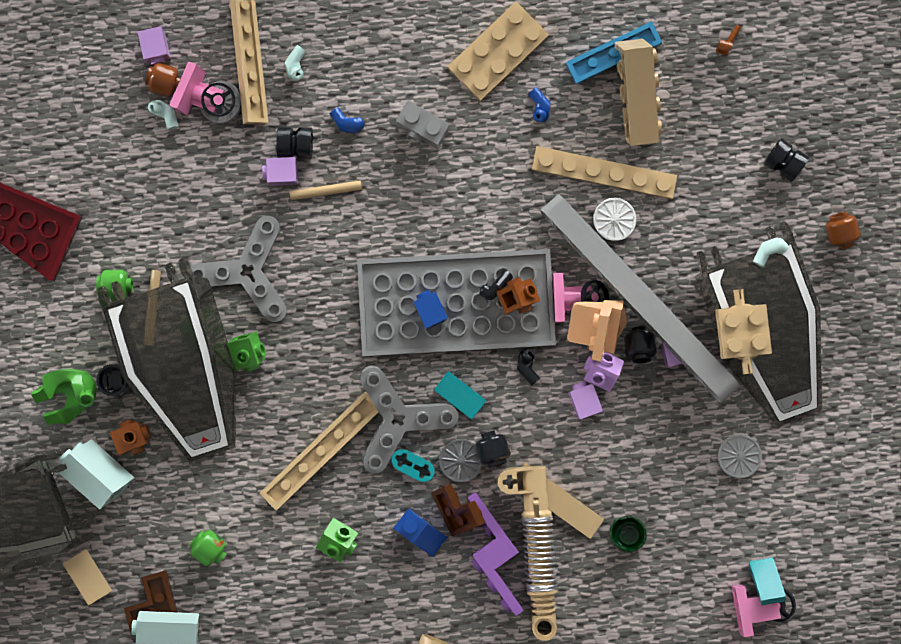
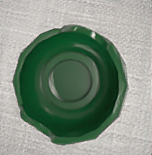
[610,515,647,553]

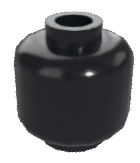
[624,326,657,364]
[475,430,511,468]

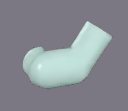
[285,45,306,81]
[148,100,179,130]
[753,238,788,267]

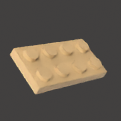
[448,1,549,102]

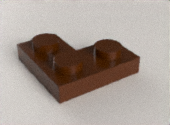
[431,483,486,536]
[124,570,178,632]

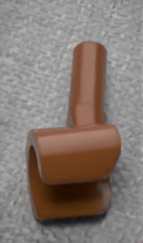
[716,25,741,55]

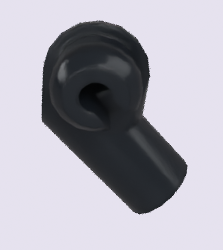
[479,270,513,300]
[517,349,540,386]

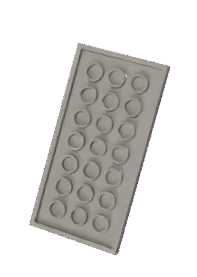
[357,249,556,357]

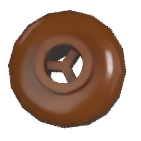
[145,63,181,97]
[825,212,861,249]

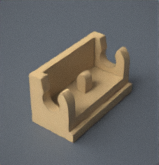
[63,549,112,606]

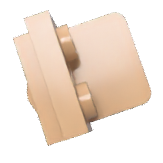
[567,300,628,362]

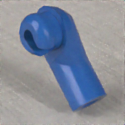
[528,87,551,123]
[329,107,364,133]

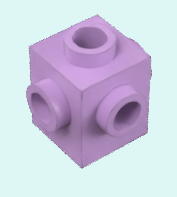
[583,352,624,392]

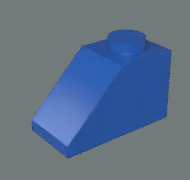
[394,508,447,557]

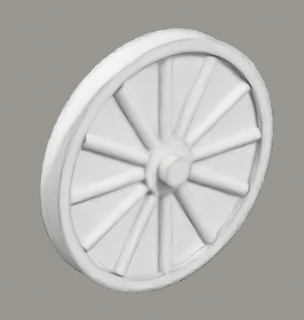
[593,198,636,241]

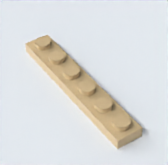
[230,0,269,125]
[531,146,678,200]
[260,392,379,511]

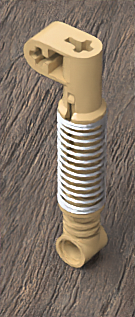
[498,466,558,641]

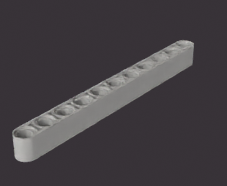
[540,194,740,403]

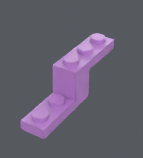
[467,492,524,616]

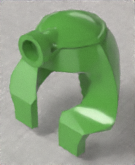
[31,368,97,425]

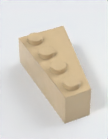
[614,39,662,146]

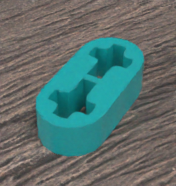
[391,449,435,482]

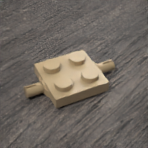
[715,289,772,374]

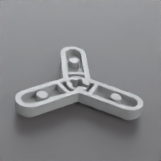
[187,216,287,323]
[360,366,459,474]

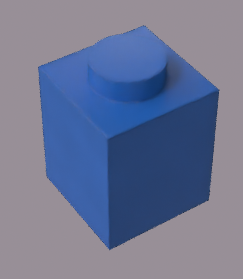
[414,290,448,330]

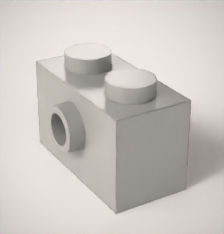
[396,100,450,150]

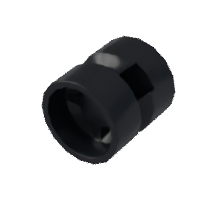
[276,127,313,159]
[763,138,809,183]
[96,364,138,396]

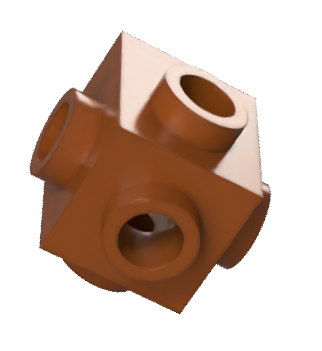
[497,277,541,315]
[110,419,151,456]

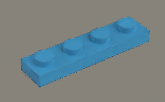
[565,21,662,85]

